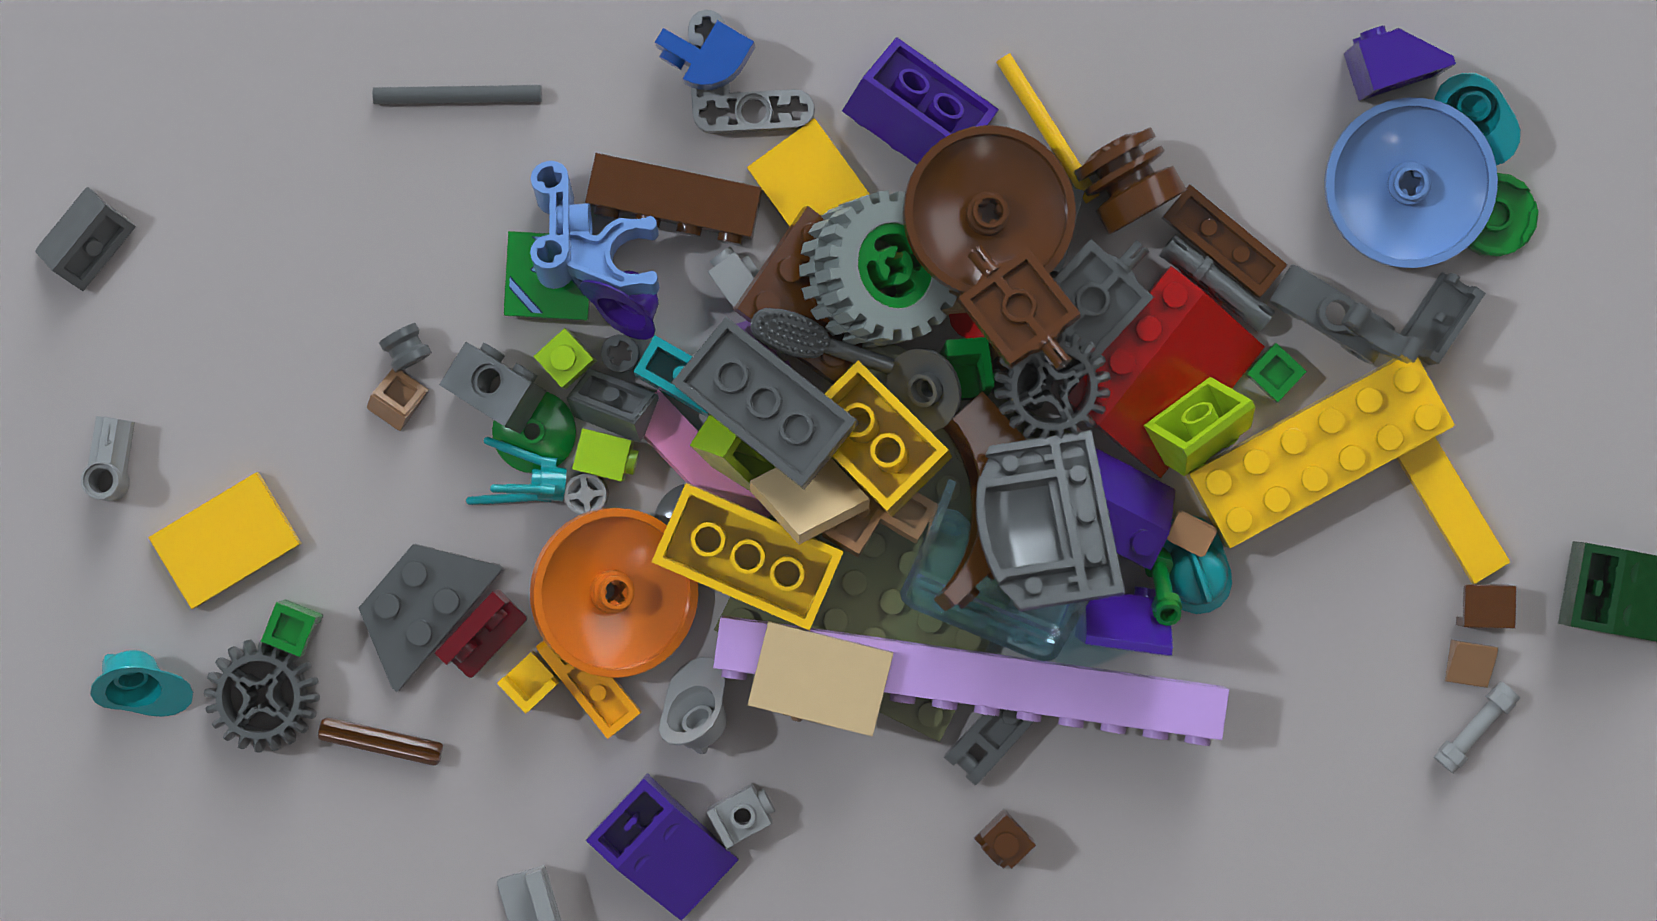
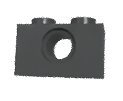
[439,342,547,434]

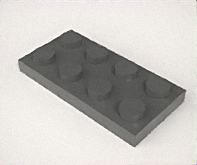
[671,317,859,490]

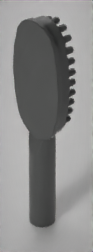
[750,308,894,374]

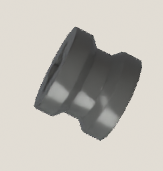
[379,323,432,373]

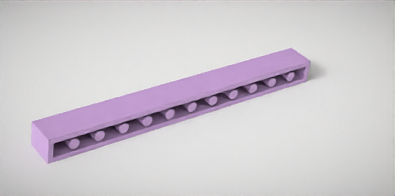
[713,615,1229,746]

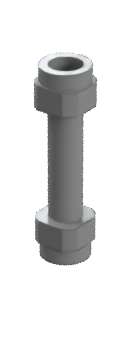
[1434,682,1520,774]

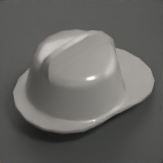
[659,657,727,754]

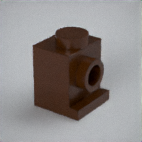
[974,809,1036,869]

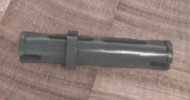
[1159,234,1275,333]

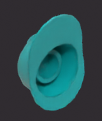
[1434,73,1521,165]
[1163,515,1233,614]
[90,650,194,717]

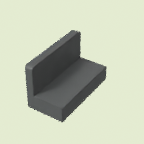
[35,187,136,291]

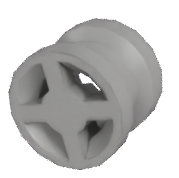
[565,474,609,515]

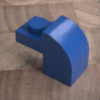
[655,20,755,90]

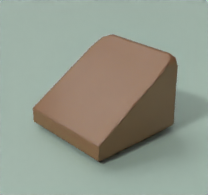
[367,368,429,431]
[1167,510,1217,557]
[1445,640,1498,688]

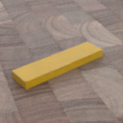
[1396,437,1510,584]

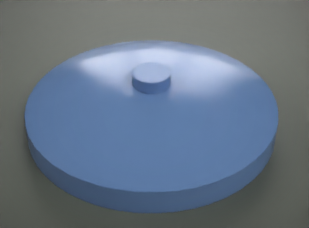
[1324,97,1498,268]

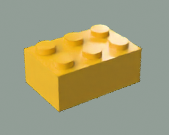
[824,360,952,517]

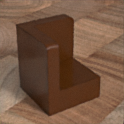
[1456,584,1516,628]

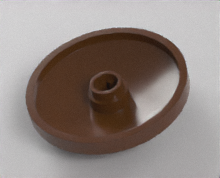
[903,125,1076,294]

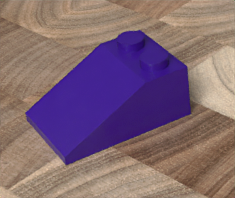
[1075,586,1173,656]

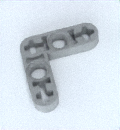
[688,10,815,134]

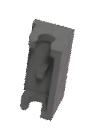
[1400,272,1486,365]

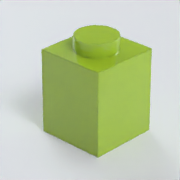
[533,328,597,389]
[572,428,639,482]

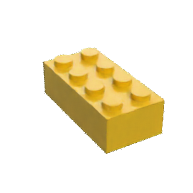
[652,483,844,631]

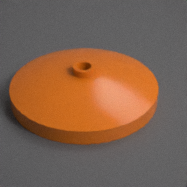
[530,508,698,678]

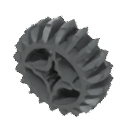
[994,330,1111,440]
[204,639,320,753]

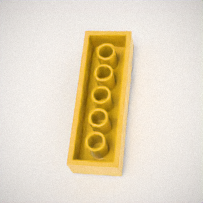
[1186,357,1456,548]

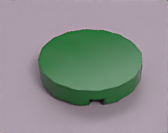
[1467,173,1539,257]

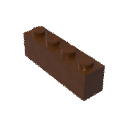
[585,152,763,245]

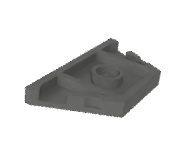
[359,544,504,692]

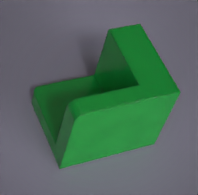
[939,337,994,400]
[261,599,324,657]

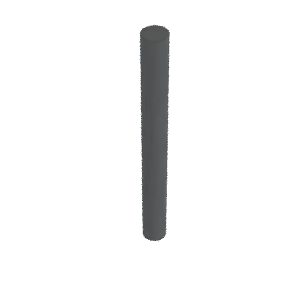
[372,85,542,104]

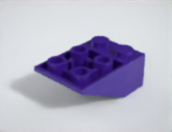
[586,773,739,921]

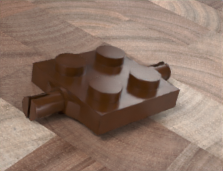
[958,245,1081,370]

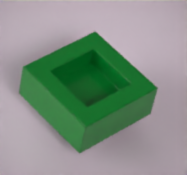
[1245,343,1307,403]

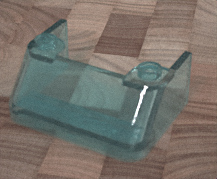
[900,479,1089,661]

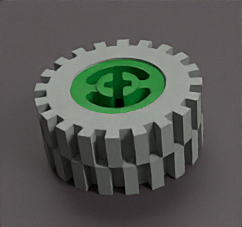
[799,190,957,348]

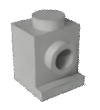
[708,247,759,307]
[707,783,775,849]

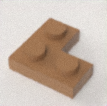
[822,481,939,558]

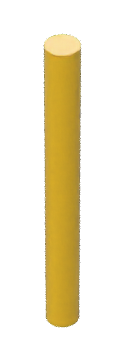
[996,53,1100,204]

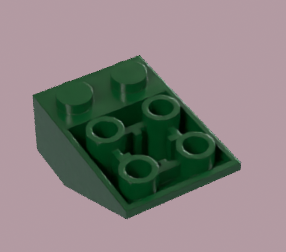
[1558,541,1657,642]

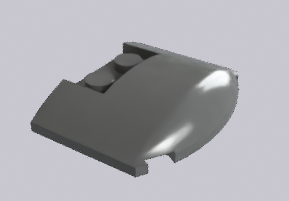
[976,430,1125,611]

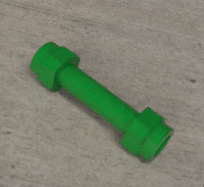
[1144,547,1182,626]

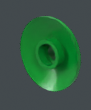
[492,392,576,473]

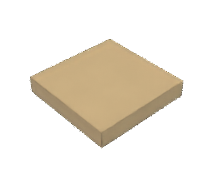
[750,458,869,545]

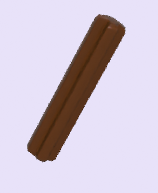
[318,717,443,766]

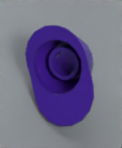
[579,270,659,340]

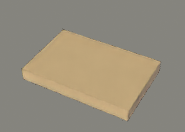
[747,621,893,737]

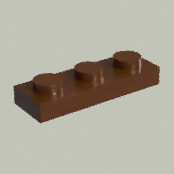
[1162,184,1288,298]

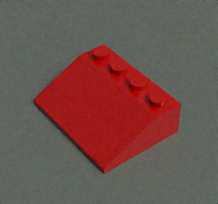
[1068,266,1265,478]

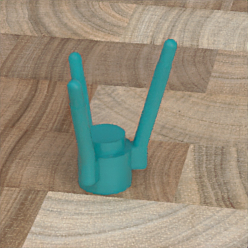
[466,437,567,505]

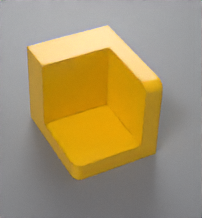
[497,651,561,714]

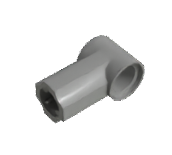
[81,416,135,501]

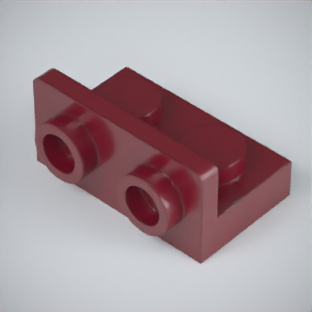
[434,589,527,678]

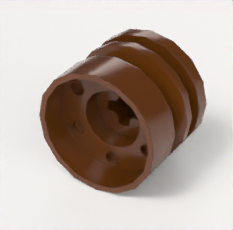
[1073,127,1187,235]

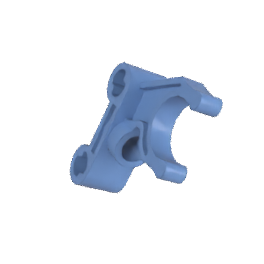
[530,161,660,296]

